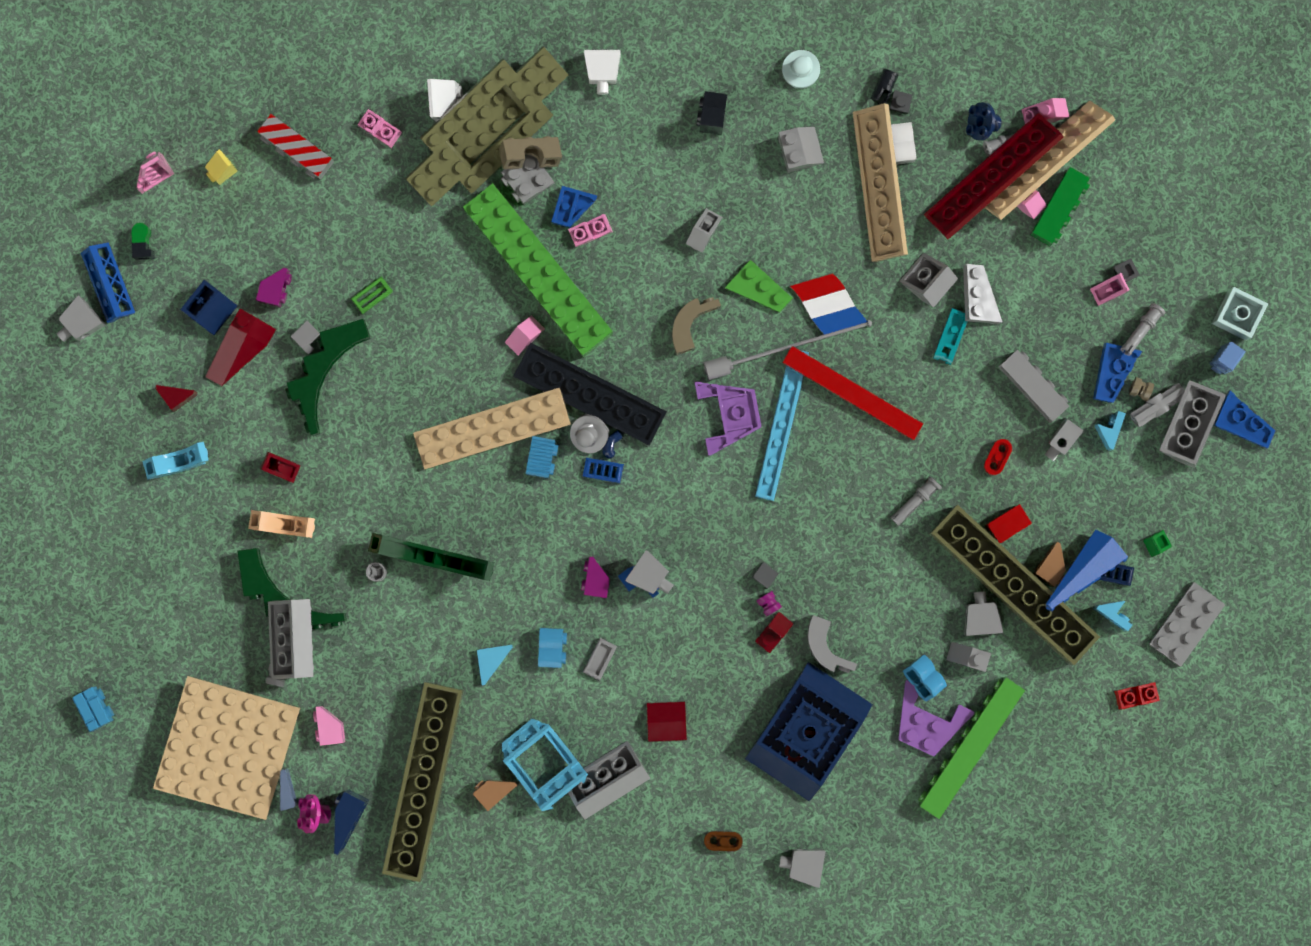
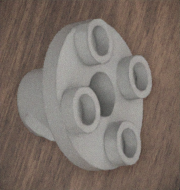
[570,414,609,453]

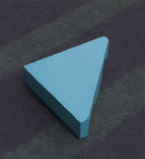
[477,645,513,685]

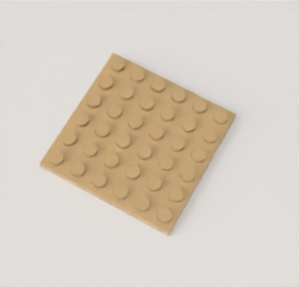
[153,676,300,820]

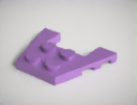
[695,382,761,456]
[898,680,974,756]

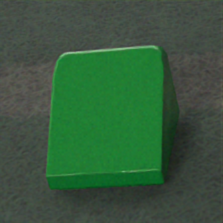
[1143,530,1172,557]

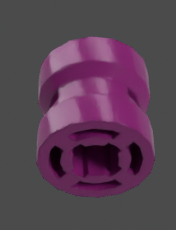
[756,591,782,617]

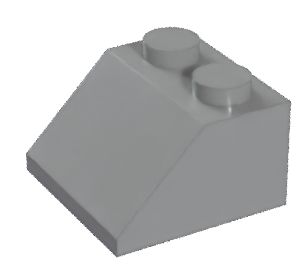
[778,127,824,173]
[900,253,958,308]

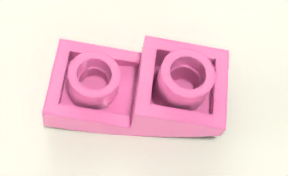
[358,109,402,148]
[568,214,613,247]

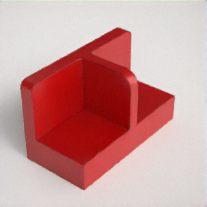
[985,504,1032,543]

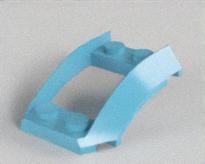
[502,719,588,811]

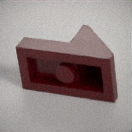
[260,451,301,483]
[755,612,794,653]

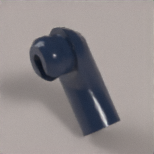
[602,430,623,459]

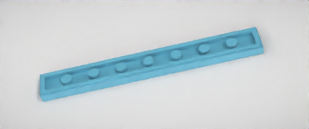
[755,350,809,501]

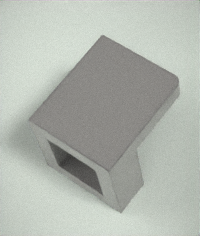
[291,321,320,354]

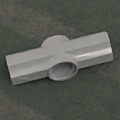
[1130,383,1185,428]

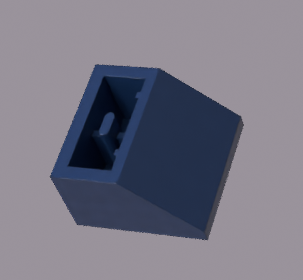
[180,280,238,336]

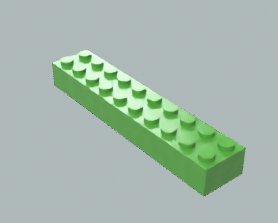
[463,183,613,358]

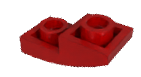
[1114,682,1160,710]

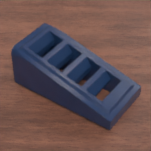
[1099,564,1134,586]

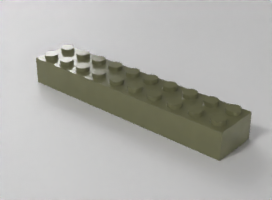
[929,505,1100,665]
[382,682,464,882]

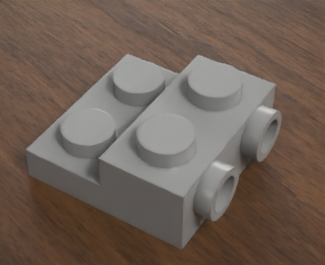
[500,155,555,205]

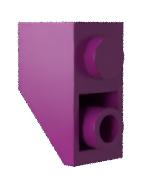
[256,268,292,308]
[581,557,610,598]

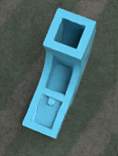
[142,442,208,480]

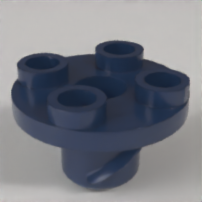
[966,102,1001,141]

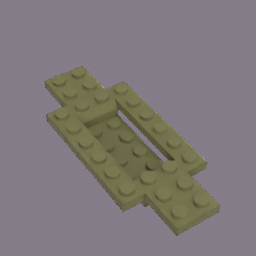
[405,46,568,207]

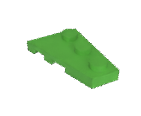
[725,260,793,313]

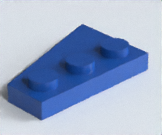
[1093,343,1142,403]
[1213,390,1275,449]

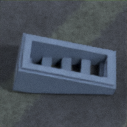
[280,769,298,811]

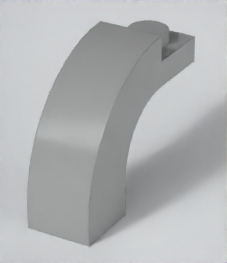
[807,615,857,673]

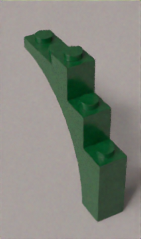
[285,319,371,436]
[368,533,495,581]
[237,548,347,630]

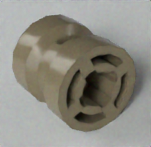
[1129,377,1154,401]

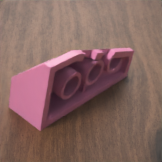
[136,152,174,194]

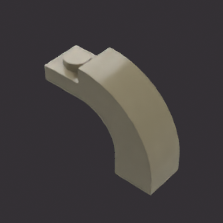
[672,297,721,355]

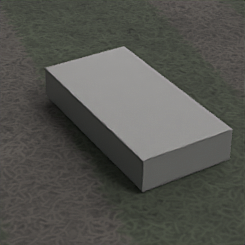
[583,638,617,681]

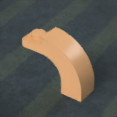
[248,510,315,538]

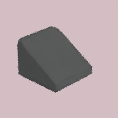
[752,562,778,589]

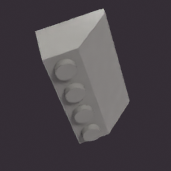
[1159,380,1226,468]
[268,599,314,679]
[568,741,651,819]

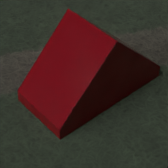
[155,385,197,412]

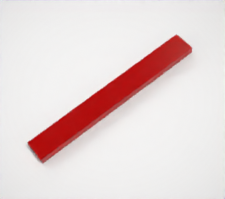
[782,346,923,440]

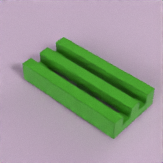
[351,276,393,314]

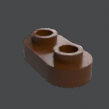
[704,831,743,851]

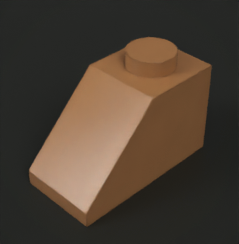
[1033,542,1066,587]
[473,780,518,811]

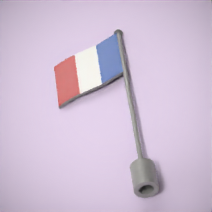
[703,273,872,380]

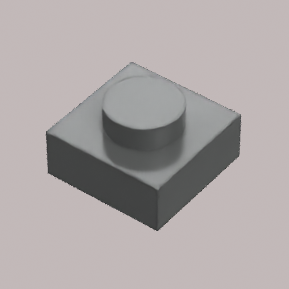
[889,90,913,114]
[1113,259,1140,282]

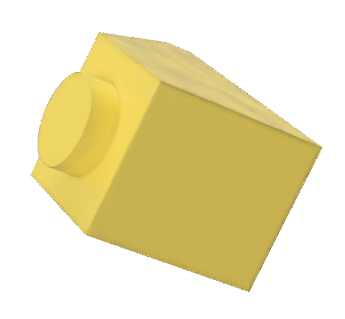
[205,149,237,185]

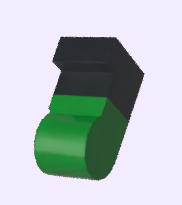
[132,223,155,260]

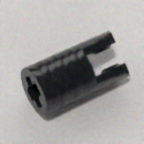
[870,69,899,104]

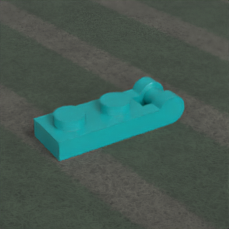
[933,308,968,365]

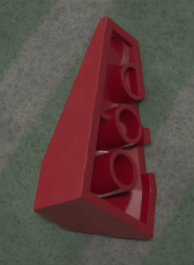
[205,309,277,386]

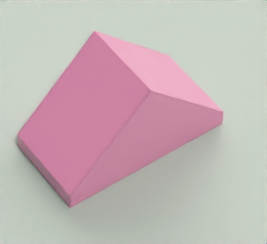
[1090,273,1129,306]
[505,315,545,356]

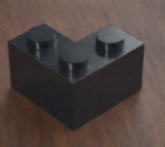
[696,91,727,135]

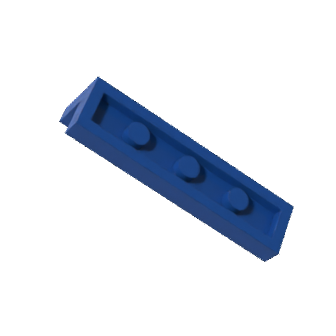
[81,242,135,324]

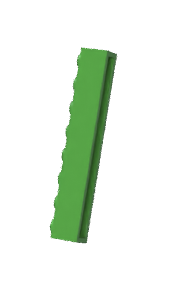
[918,677,1025,819]

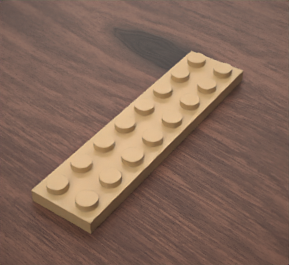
[985,101,1115,220]
[853,103,908,262]
[413,388,571,469]

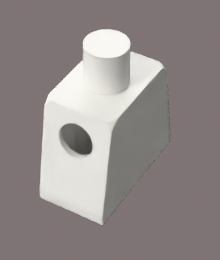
[584,50,621,95]

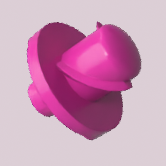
[297,794,331,833]

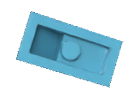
[1095,411,1126,451]
[1093,601,1132,631]

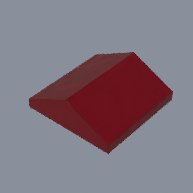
[647,701,687,742]

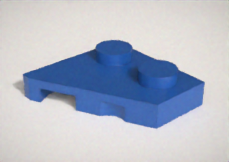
[551,186,597,228]

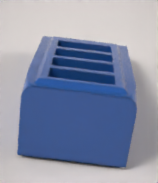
[583,458,624,484]

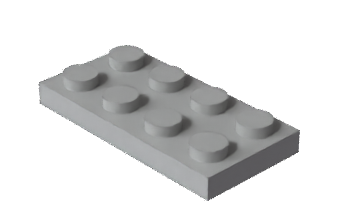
[1149,582,1225,667]

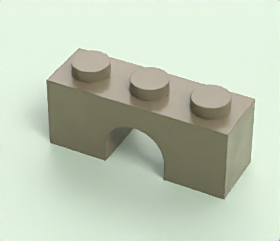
[499,136,562,169]

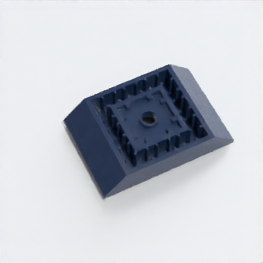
[745,662,873,801]

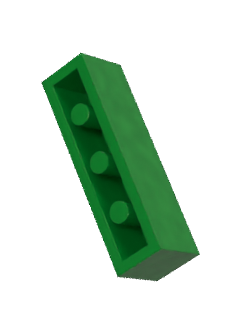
[1030,167,1090,246]

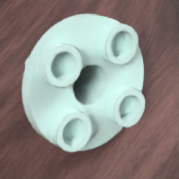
[782,50,820,88]

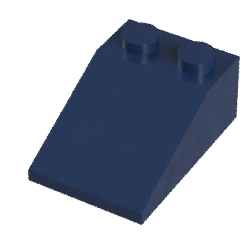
[334,789,369,855]

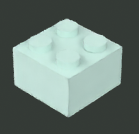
[1212,287,1268,341]

